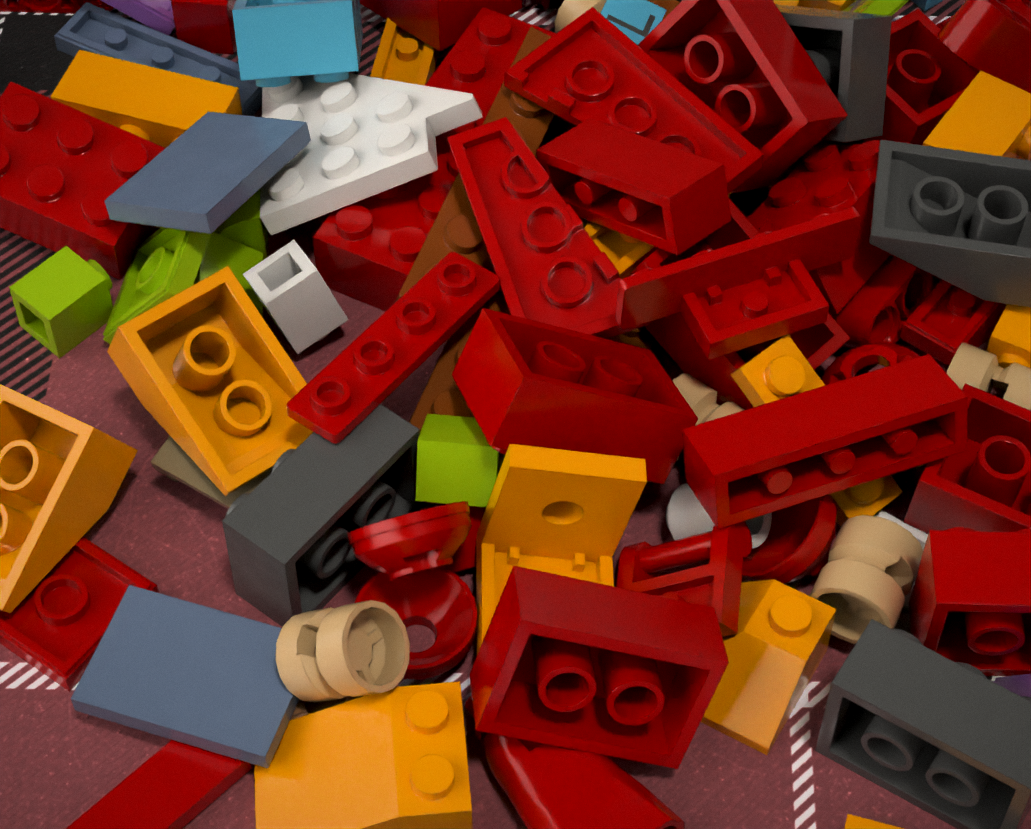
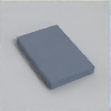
[104,112,311,234]
[71,585,299,768]

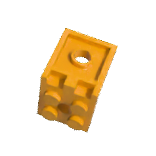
[476,444,647,655]

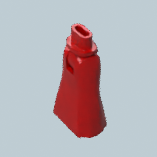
[465,694,685,829]

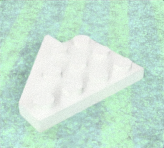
[260,73,483,235]

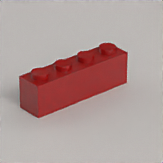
[682,354,968,529]

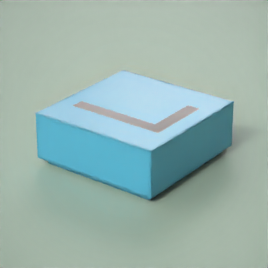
[601,0,667,45]

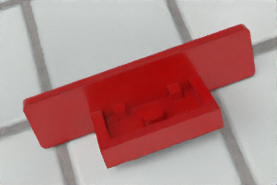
[615,207,862,360]
[287,252,500,444]

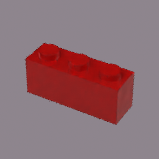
[536,118,732,255]

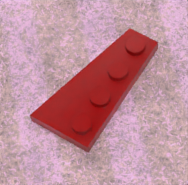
[504,7,764,194]
[447,117,650,339]

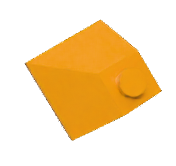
[701,579,837,755]

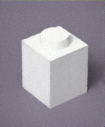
[243,240,349,354]

